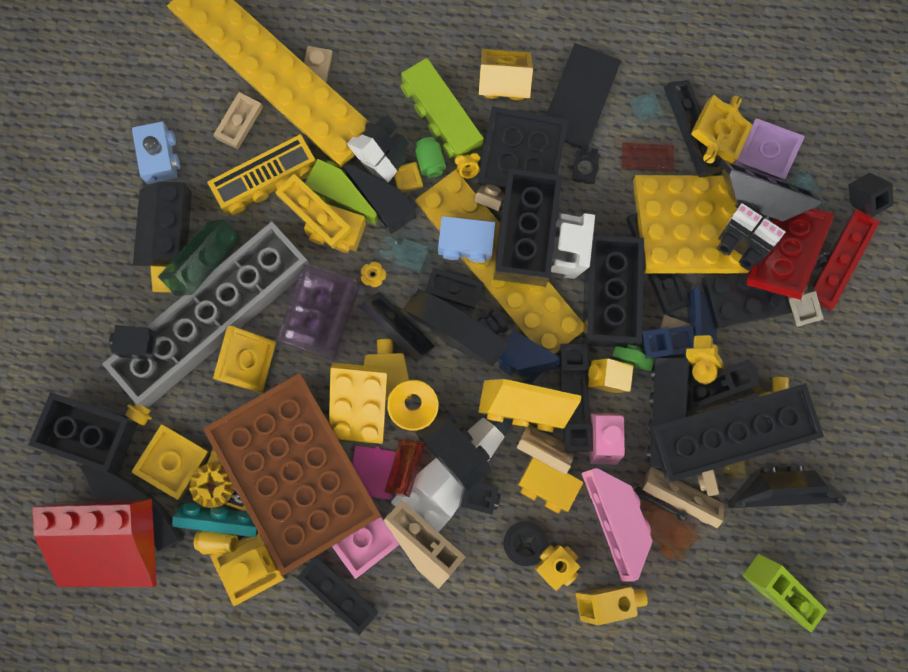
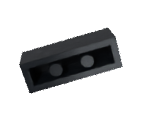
[414,407,492,492]

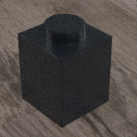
[848,172,894,217]
[109,325,157,360]

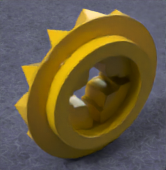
[189,463,235,508]

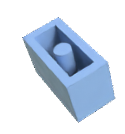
[438,216,495,263]

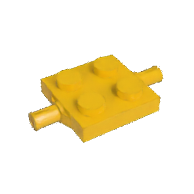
[691,95,753,163]

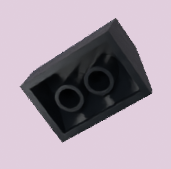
[133,182,192,267]

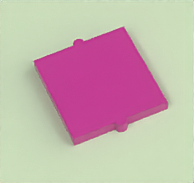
[352,446,400,500]

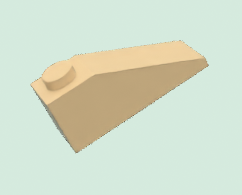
[384,501,466,589]

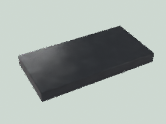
[546,43,621,149]

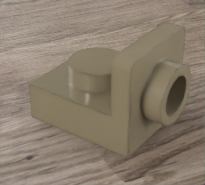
[787,282,824,327]

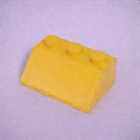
[478,379,581,433]

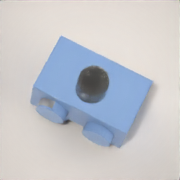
[132,121,181,184]

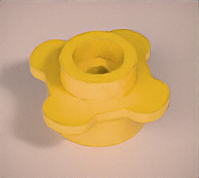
[455,153,480,179]

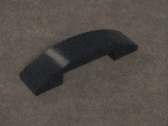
[560,344,593,452]

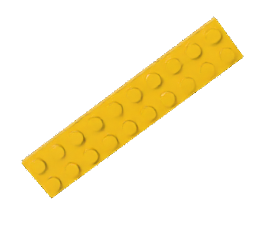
[167,0,370,168]

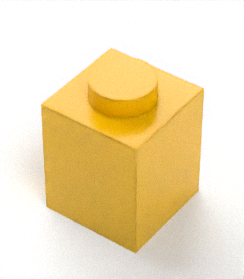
[588,359,634,393]

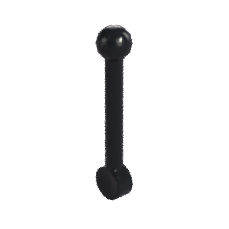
[634,487,688,522]

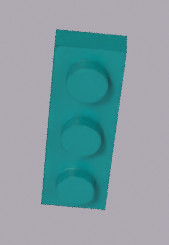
[172,503,259,537]

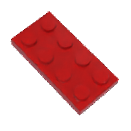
[747,209,834,300]

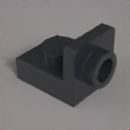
[459,482,501,515]

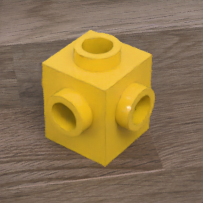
[534,545,580,591]

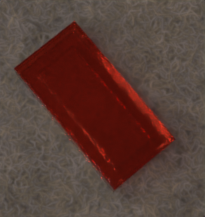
[621,143,674,172]
[384,440,425,497]

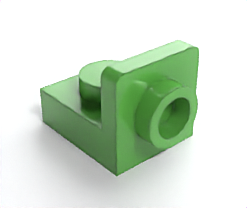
[613,342,655,371]

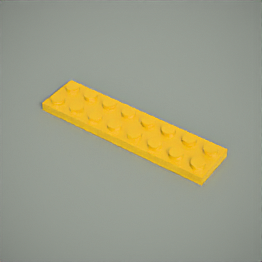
[415,170,584,354]

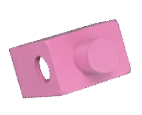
[590,413,625,465]

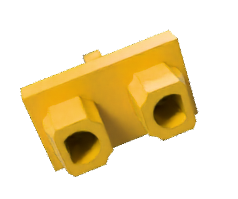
[686,335,724,384]

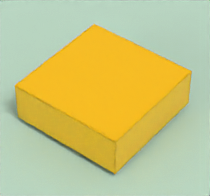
[394,162,423,193]

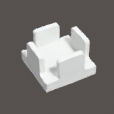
[551,213,595,279]

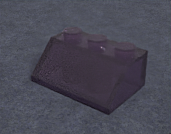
[277,264,360,361]

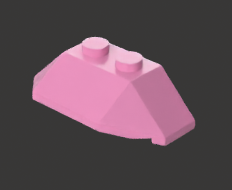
[581,468,653,582]

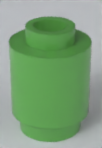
[415,137,446,178]

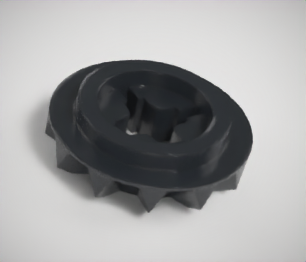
[503,521,548,566]

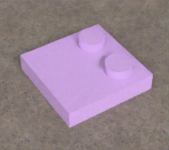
[735,118,805,181]

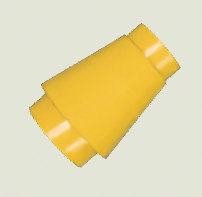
[194,530,239,555]

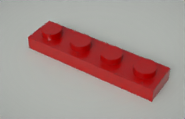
[813,209,880,311]

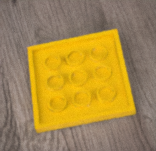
[633,175,750,273]

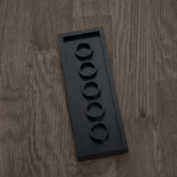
[649,383,824,483]

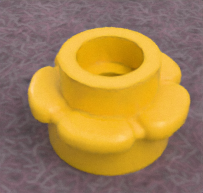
[360,262,386,287]
[125,403,152,426]

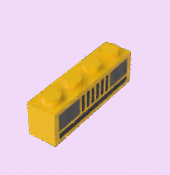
[207,134,316,216]

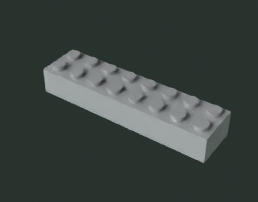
[103,222,311,408]

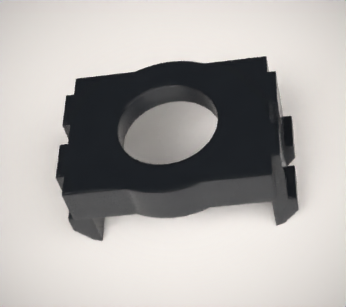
[572,145,600,185]

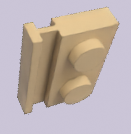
[517,424,575,475]

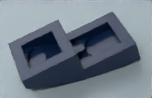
[642,325,694,359]

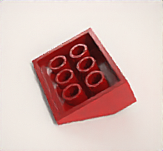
[32,499,157,587]

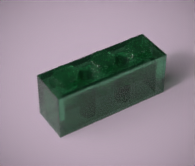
[158,219,241,296]

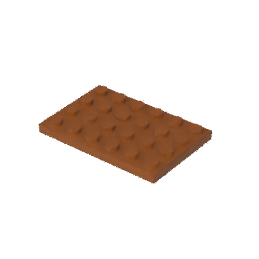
[203,373,382,576]

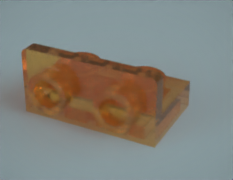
[642,498,700,562]

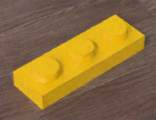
[275,174,352,249]

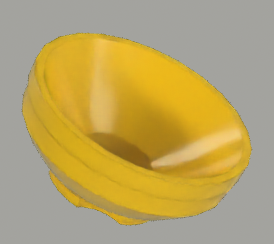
[388,380,438,430]

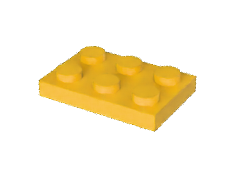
[329,362,388,444]

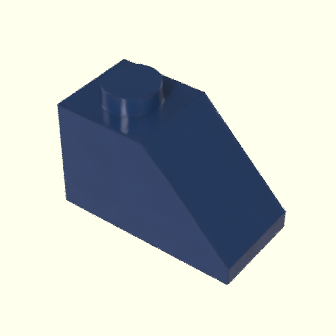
[497,330,561,377]

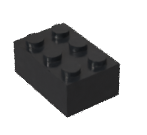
[28,392,138,474]

